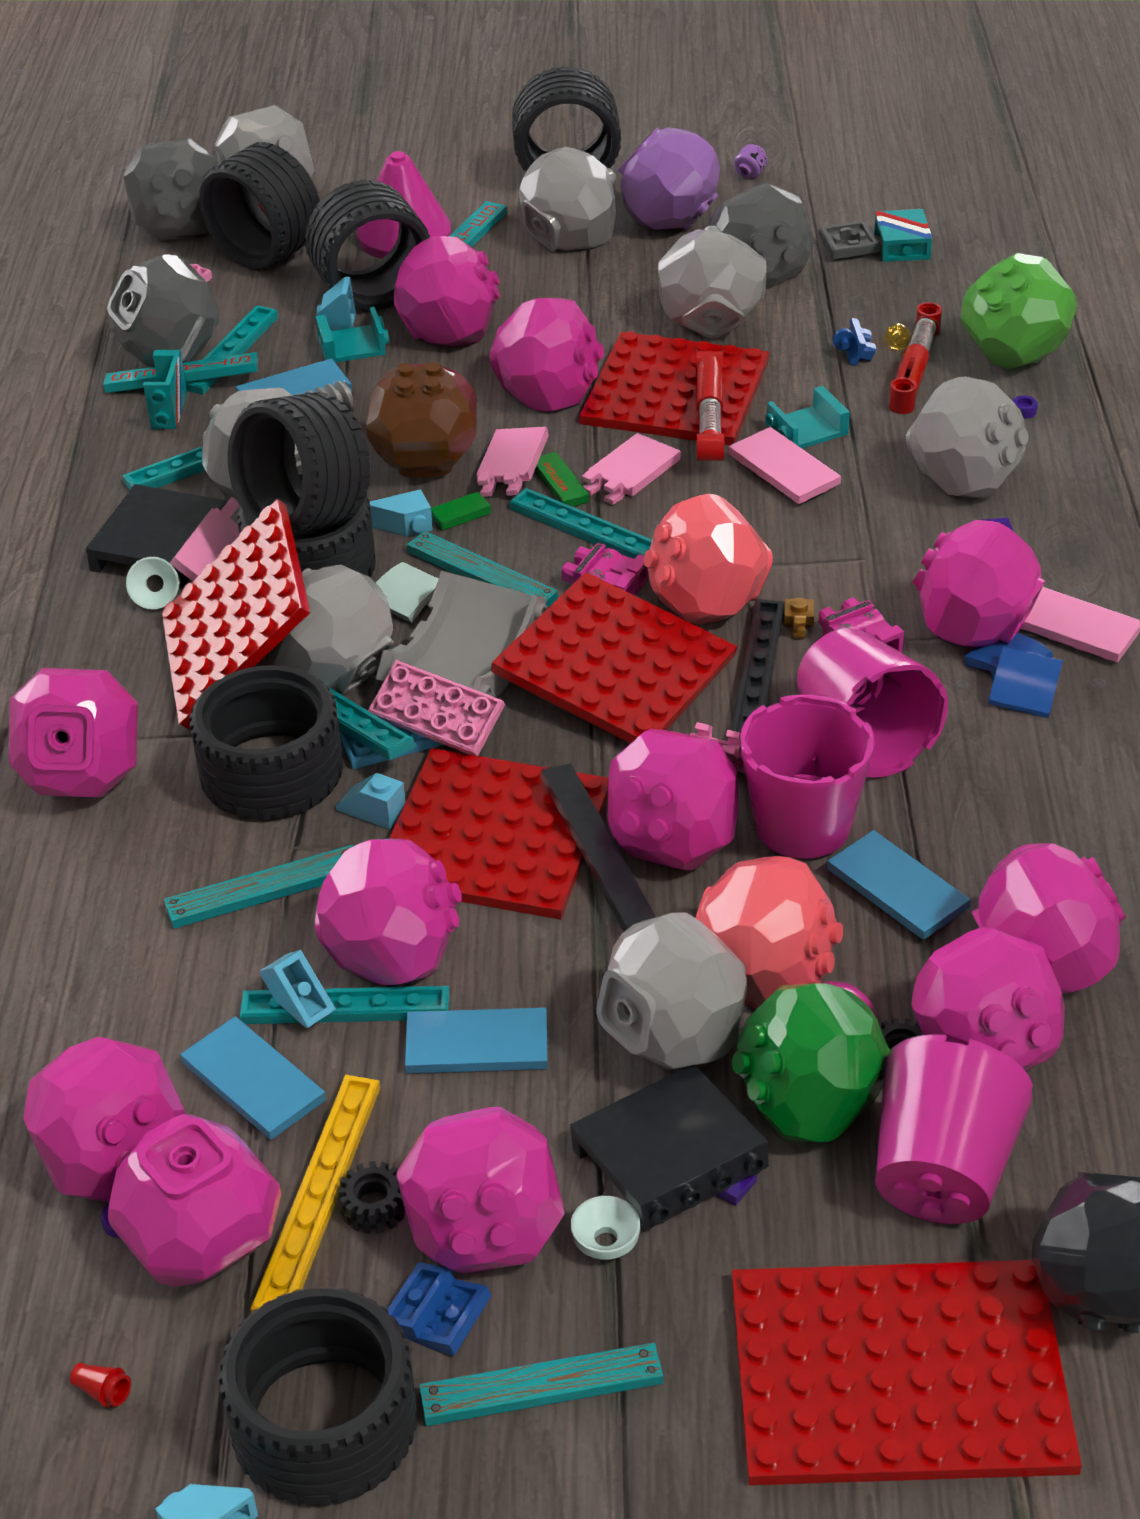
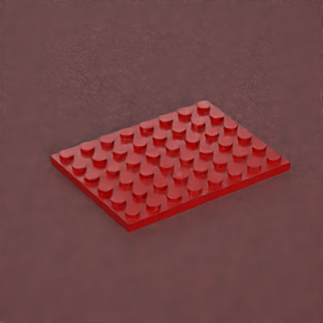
[731,1260,1082,1486]

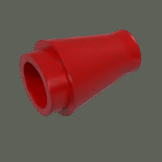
[70,1362,131,1407]

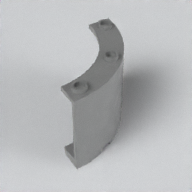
[376,571,547,698]

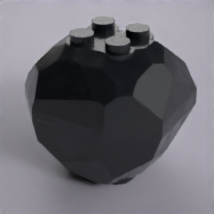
[1031,1172,1140,1333]

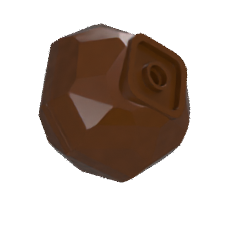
[366,362,477,477]

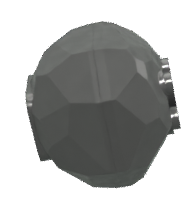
[123,138,218,242]
[709,183,814,289]
[107,255,220,367]

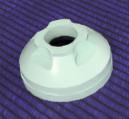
[126,557,179,609]
[571,1196,640,1260]

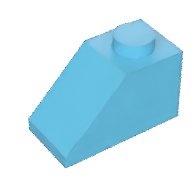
[317,277,356,331]
[370,489,433,537]
[335,773,406,830]
[259,950,336,1028]
[155,1484,258,1519]

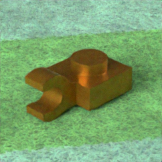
[784,598,814,638]

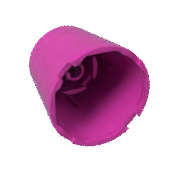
[797,628,948,778]
[740,695,874,859]
[875,1035,1033,1224]

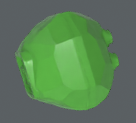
[961,253,1078,370]

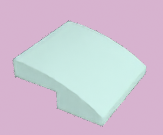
[376,562,439,623]

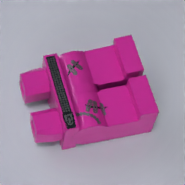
[561,543,649,596]
[818,597,904,653]

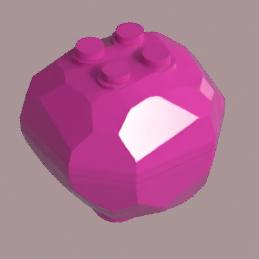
[394,236,500,347]
[490,298,604,412]
[912,520,1045,648]
[8,668,138,797]
[608,729,739,871]
[315,839,462,985]
[972,843,1126,994]
[911,927,1065,1071]
[23,1037,186,1203]
[396,1107,565,1274]
[108,1114,281,1287]

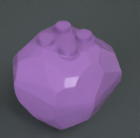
[618,127,720,230]

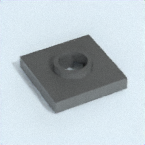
[818,221,880,259]

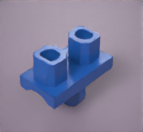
[832,318,876,366]

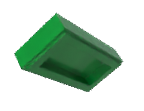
[431,492,491,531]

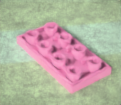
[729,427,841,504]
[1021,587,1140,663]
[368,660,505,756]

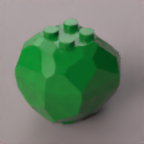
[732,983,891,1142]

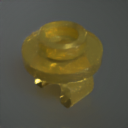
[885,322,911,349]

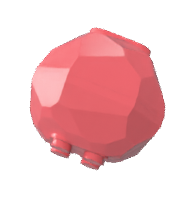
[644,494,773,625]
[695,856,843,1009]

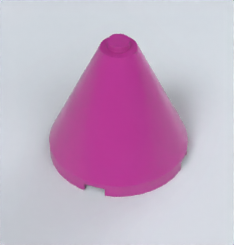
[357,151,452,259]

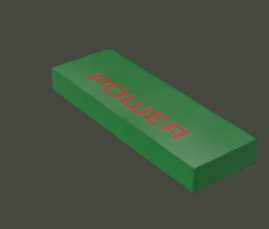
[535,452,589,507]

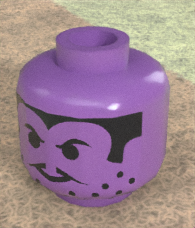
[734,144,768,179]

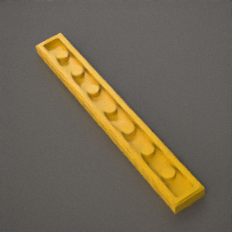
[251,1074,380,1313]

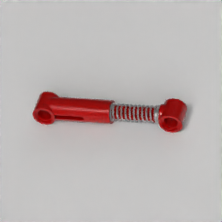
[889,302,942,414]
[696,351,725,461]

